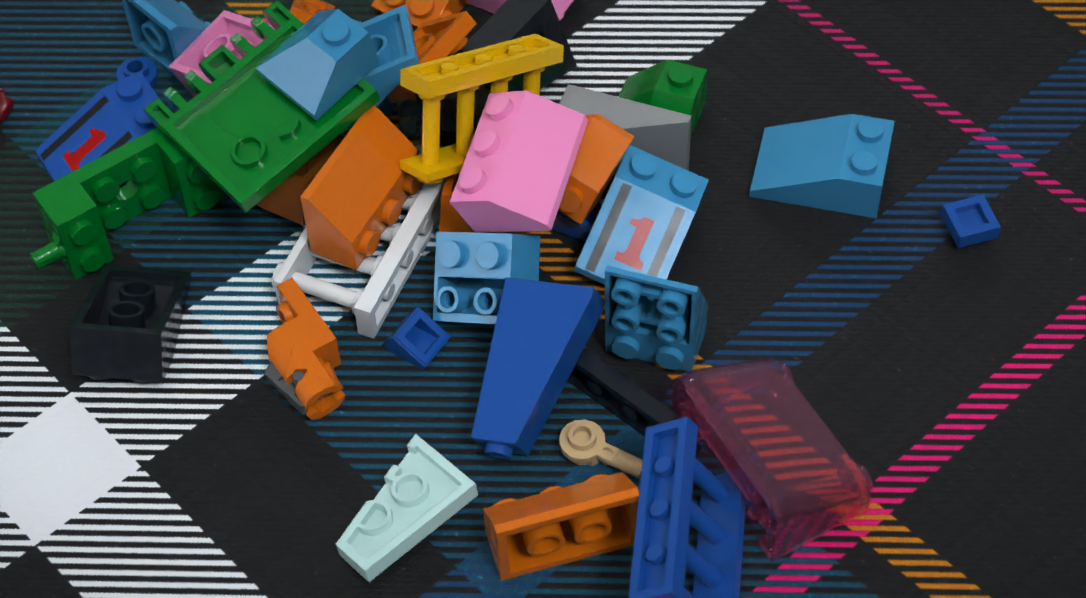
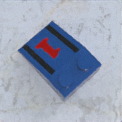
[35,71,160,187]

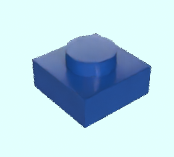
[941,194,1001,248]

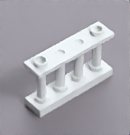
[272,181,445,339]

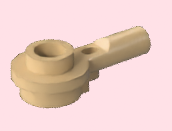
[559,419,643,479]

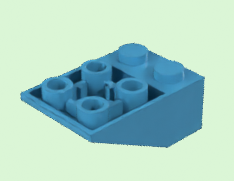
[605,265,708,372]

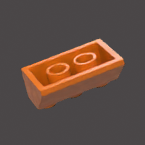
[300,106,422,270]
[483,472,639,581]

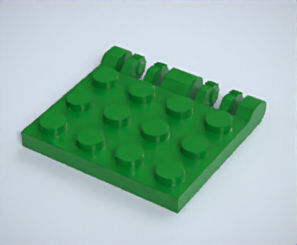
[143,0,380,213]

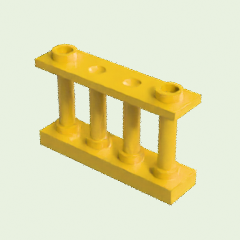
[399,34,564,184]

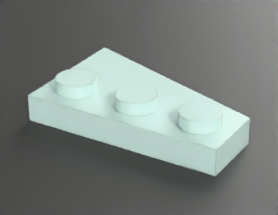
[336,434,479,582]

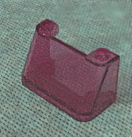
[672,357,873,562]

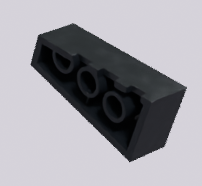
[415,0,577,132]

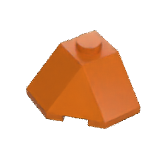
[558,114,635,224]

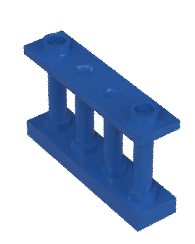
[629,416,748,598]

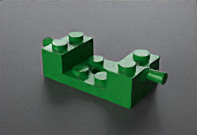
[29,128,226,280]

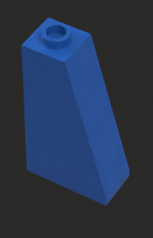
[471,277,605,460]

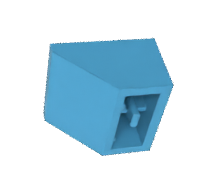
[433,232,541,324]

